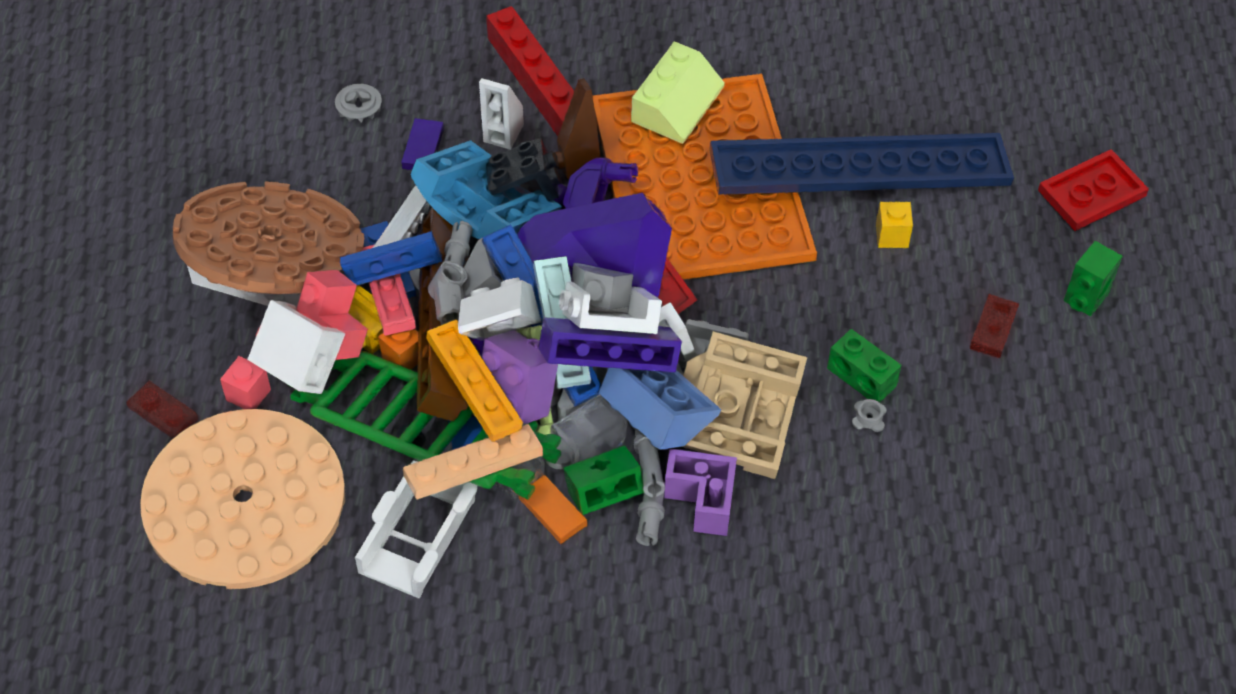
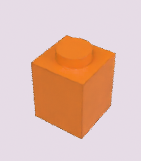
[378,329,418,369]

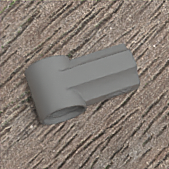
[428,261,467,325]

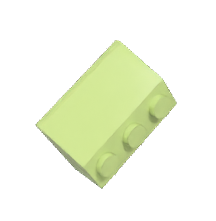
[631,41,724,144]

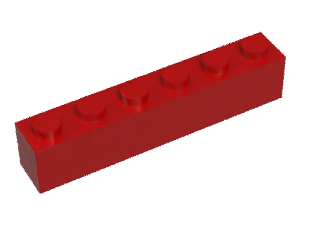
[486,6,574,136]

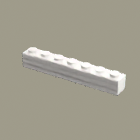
[373,185,431,248]

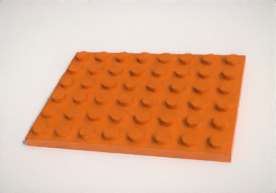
[593,74,817,280]

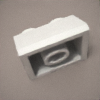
[458,278,541,341]

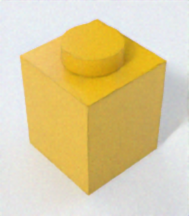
[876,202,913,248]

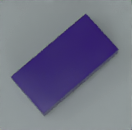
[401,118,444,170]

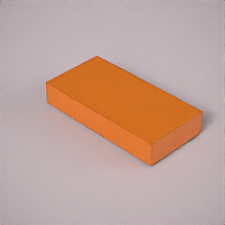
[519,475,587,544]

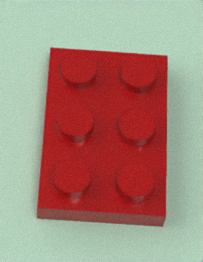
[1038,149,1149,231]

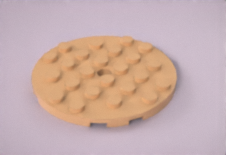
[140,409,345,589]

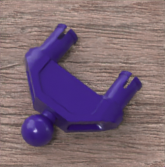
[554,158,638,209]

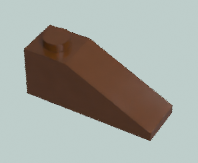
[554,78,600,179]

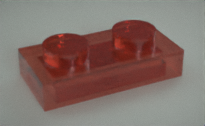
[969,294,1019,358]
[126,381,198,439]

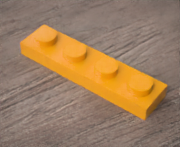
[426,319,523,442]

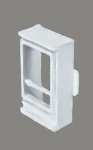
[355,460,477,598]

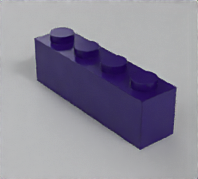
[538,317,682,372]

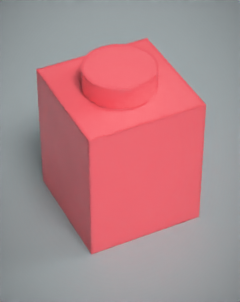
[220,356,271,409]

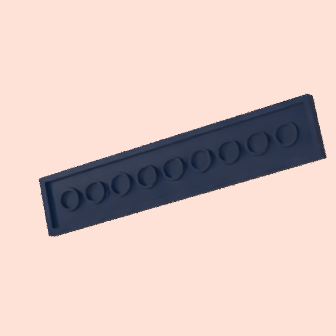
[709,133,1014,195]

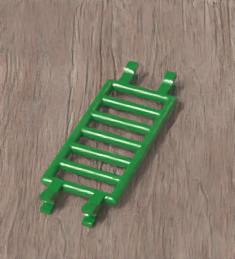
[289,351,561,499]

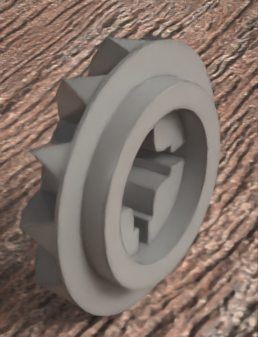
[335,84,382,123]

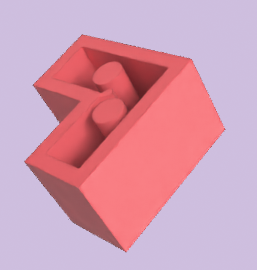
[296,270,368,360]

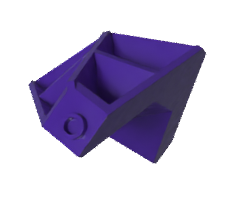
[469,193,672,358]

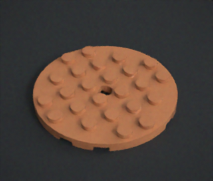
[173,182,364,294]

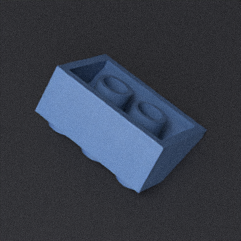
[599,368,721,450]

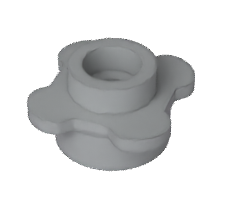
[852,399,886,432]

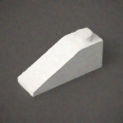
[479,78,524,150]

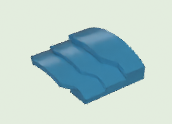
[410,140,562,239]

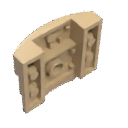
[681,331,807,479]

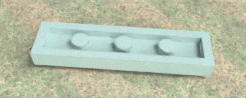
[533,257,591,389]

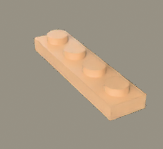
[403,424,543,500]

